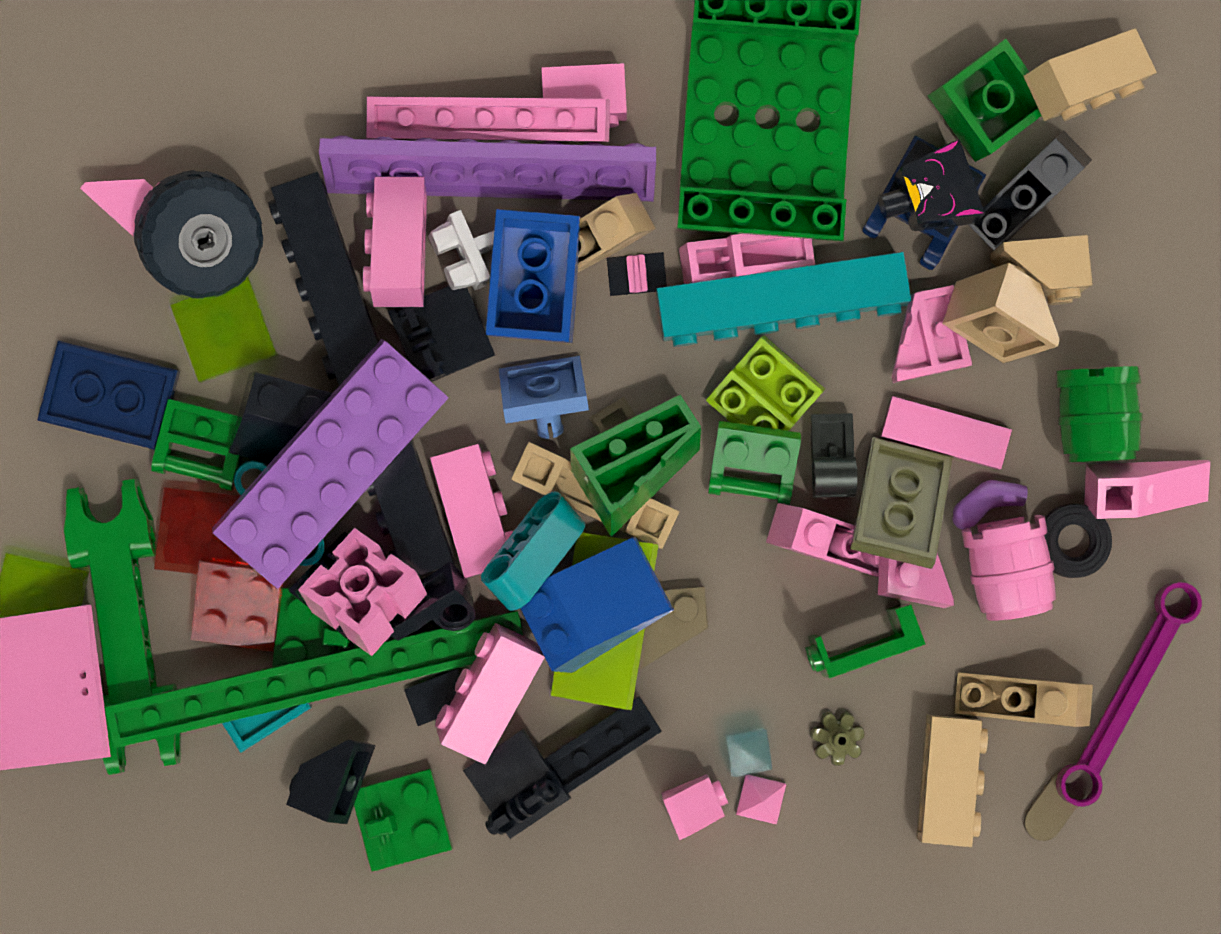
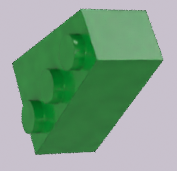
[570,394,701,537]

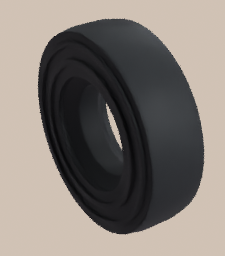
[1044,504,1112,578]

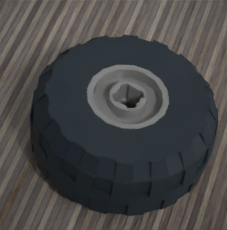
[133,170,264,299]

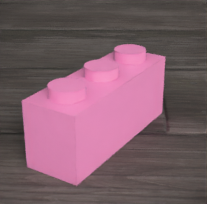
[363,177,427,307]
[430,444,513,578]
[435,623,545,764]

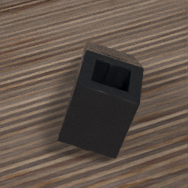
[969,130,1092,250]

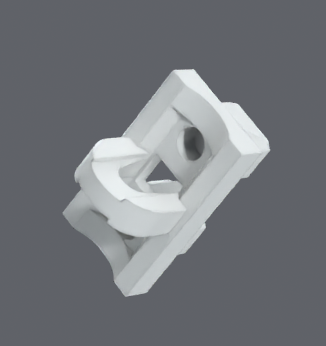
[428,210,494,291]

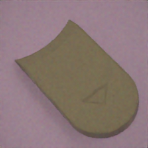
[1024,773,1085,841]

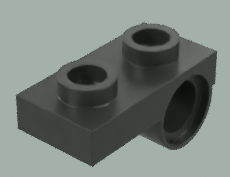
[810,413,857,498]

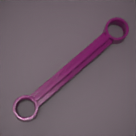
[1056,582,1202,807]

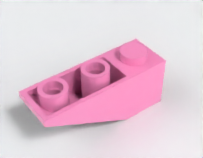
[1084,460,1210,519]
[766,503,880,578]

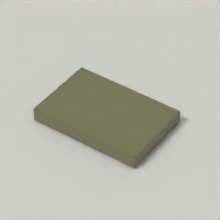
[850,437,953,569]

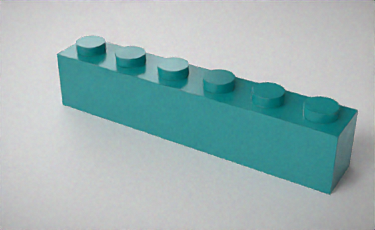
[656,252,911,347]

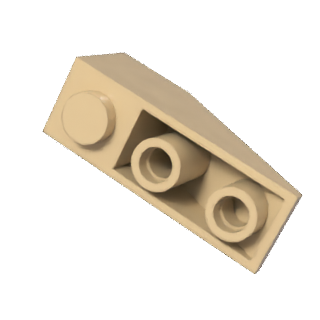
[578,193,656,272]
[954,672,1093,727]

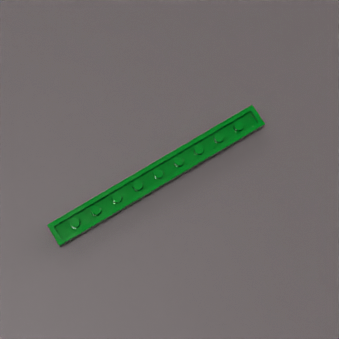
[104,610,523,748]

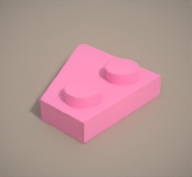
[892,285,972,383]
[878,554,954,608]

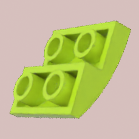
[706,335,825,431]

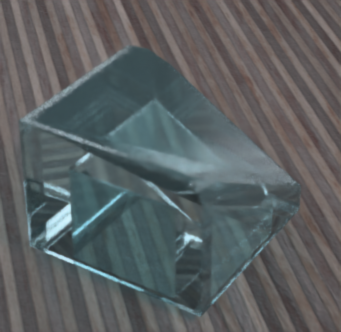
[724,728,772,778]

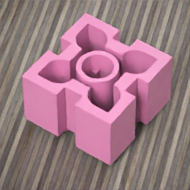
[298,528,427,656]

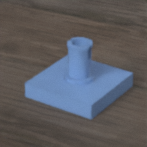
[499,356,589,439]

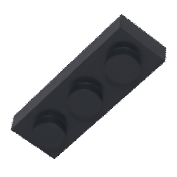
[544,696,662,793]

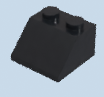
[228,372,333,464]

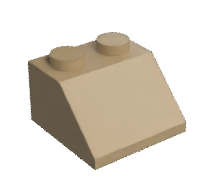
[990,235,1093,305]
[942,263,1060,363]

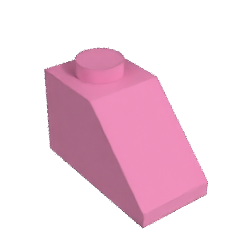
[80,179,160,237]
[661,774,728,840]

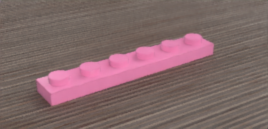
[366,97,610,142]

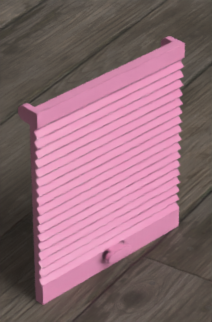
[0,605,111,770]

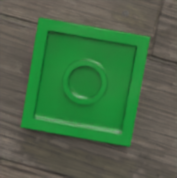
[272,588,358,667]
[354,768,453,872]

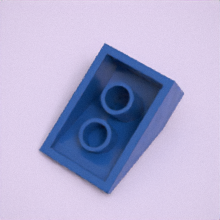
[486,209,580,343]
[520,537,674,673]

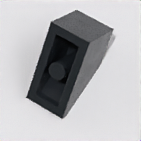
[286,739,376,824]

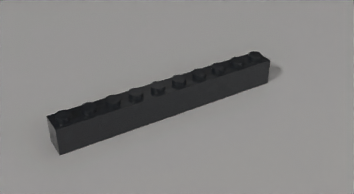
[268,172,456,577]

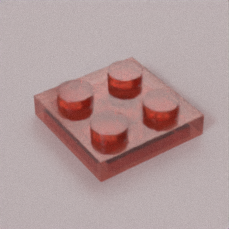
[154,487,241,579]
[191,557,283,652]

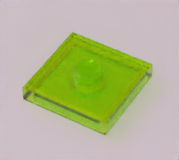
[170,276,278,383]
[0,553,89,618]

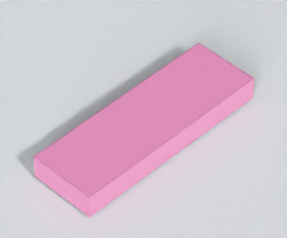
[880,396,1012,470]

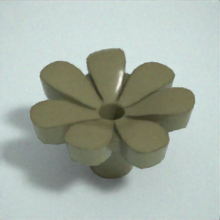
[810,712,865,766]

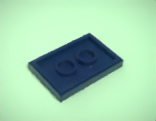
[37,341,180,450]

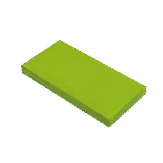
[550,533,659,710]

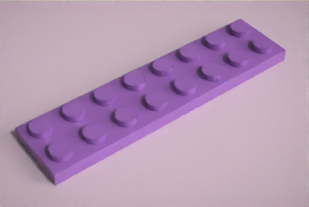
[319,136,656,202]

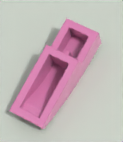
[679,234,815,284]

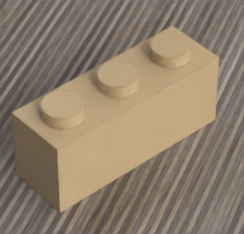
[1024,28,1157,121]
[917,714,988,847]

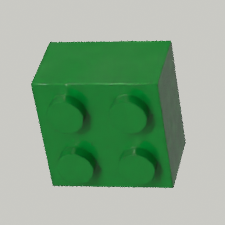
[927,39,1042,162]

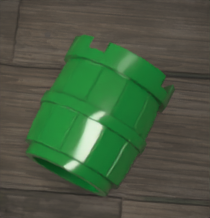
[1056,366,1143,462]

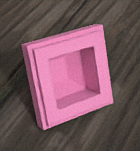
[736,774,786,825]

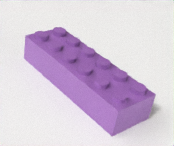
[212,339,449,589]

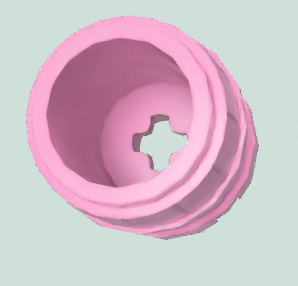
[962,515,1056,621]

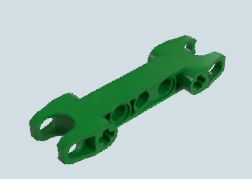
[64,479,181,775]

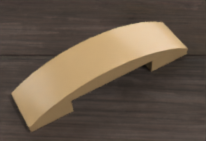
[511,442,680,549]

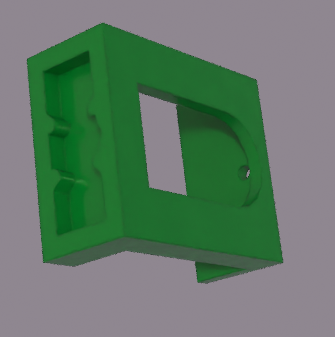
[805,604,926,679]

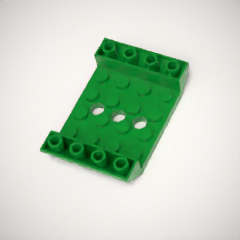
[677,0,861,242]

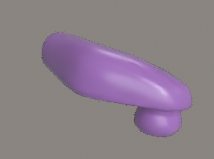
[952,480,1028,530]

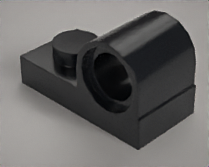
[389,562,475,641]

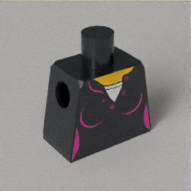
[878,139,985,231]

